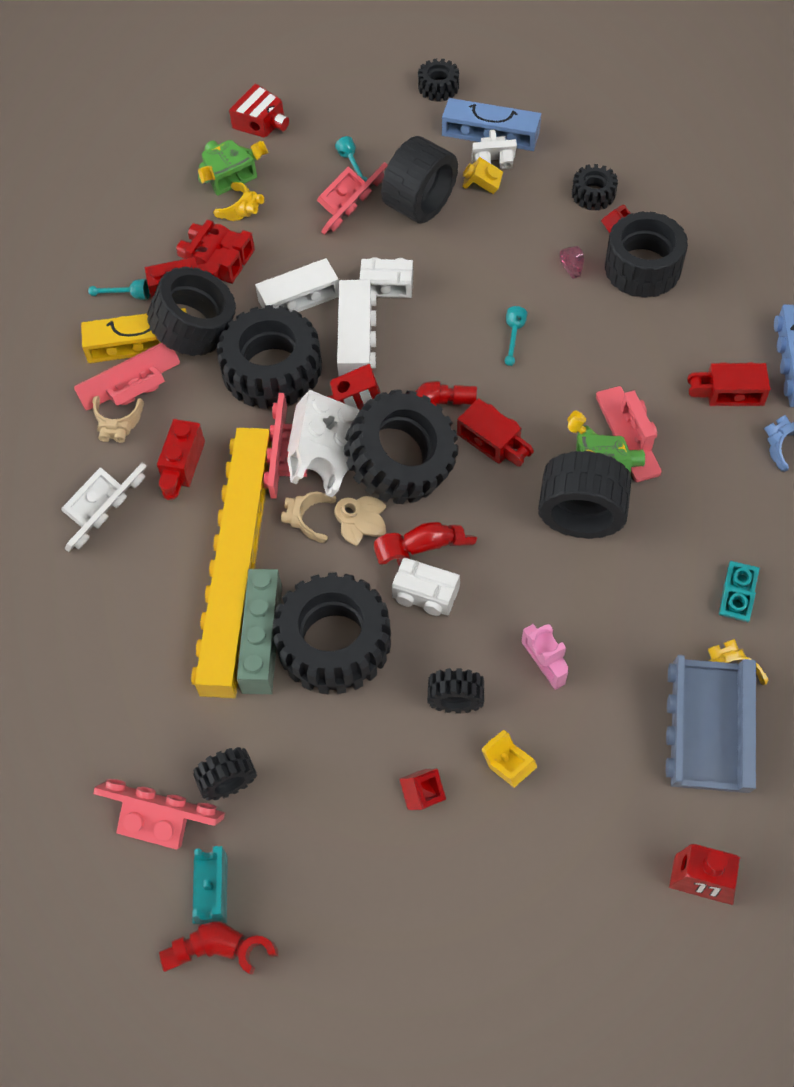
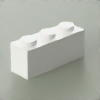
[255,258,339,312]

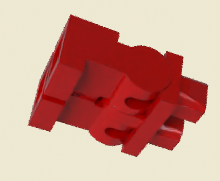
[176,220,255,284]

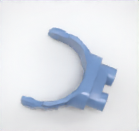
[764,415,794,472]

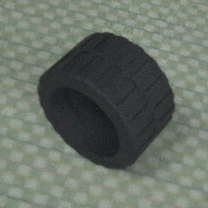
[381,136,458,224]
[604,211,688,298]
[147,267,236,356]
[538,451,632,539]

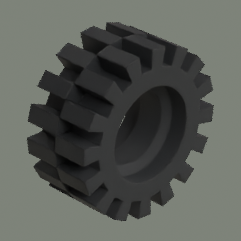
[418,58,459,102]
[572,164,618,211]
[427,668,484,713]
[193,747,257,801]

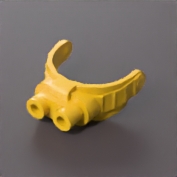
[213,182,264,221]
[708,639,768,685]

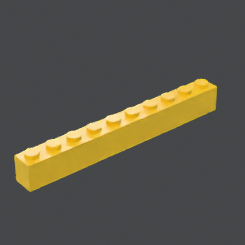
[191,427,272,698]

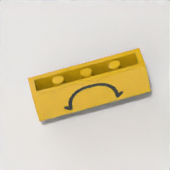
[81,308,187,363]

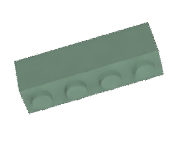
[237,569,282,694]

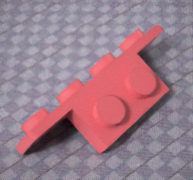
[317,162,388,235]
[74,343,180,410]
[596,386,662,482]
[264,393,308,499]
[93,779,225,850]

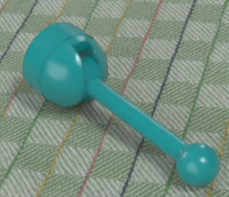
[335,136,368,182]
[88,279,150,300]
[504,306,528,366]

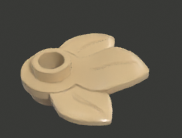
[334,496,386,546]

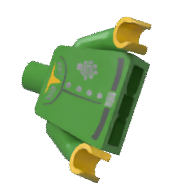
[198,140,269,196]
[567,410,645,473]

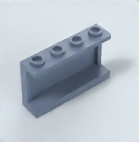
[665,655,756,793]

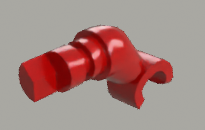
[415,381,477,406]
[374,522,477,566]
[159,921,278,975]

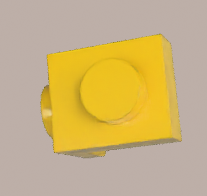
[462,157,503,194]
[482,730,537,788]

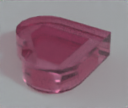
[560,246,584,279]

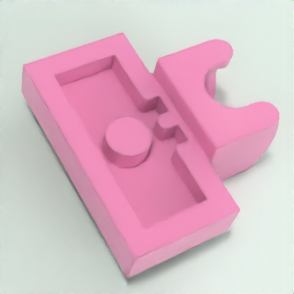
[522,624,568,690]

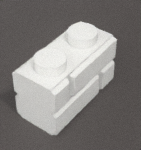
[359,257,413,298]
[392,557,460,616]

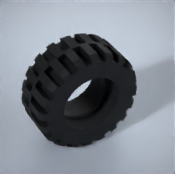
[217,305,322,409]
[344,389,459,504]
[272,572,391,694]

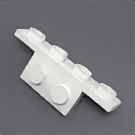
[61,462,147,552]

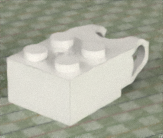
[287,390,359,497]

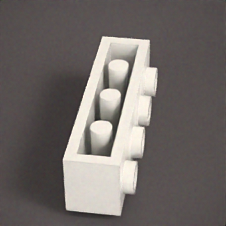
[337,280,377,376]

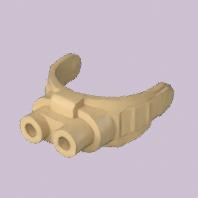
[93,396,144,443]
[281,491,337,543]

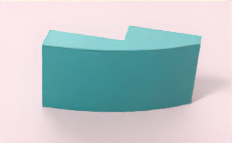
[718,561,760,623]

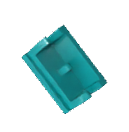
[192,846,228,925]

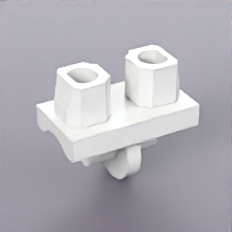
[471,130,517,169]

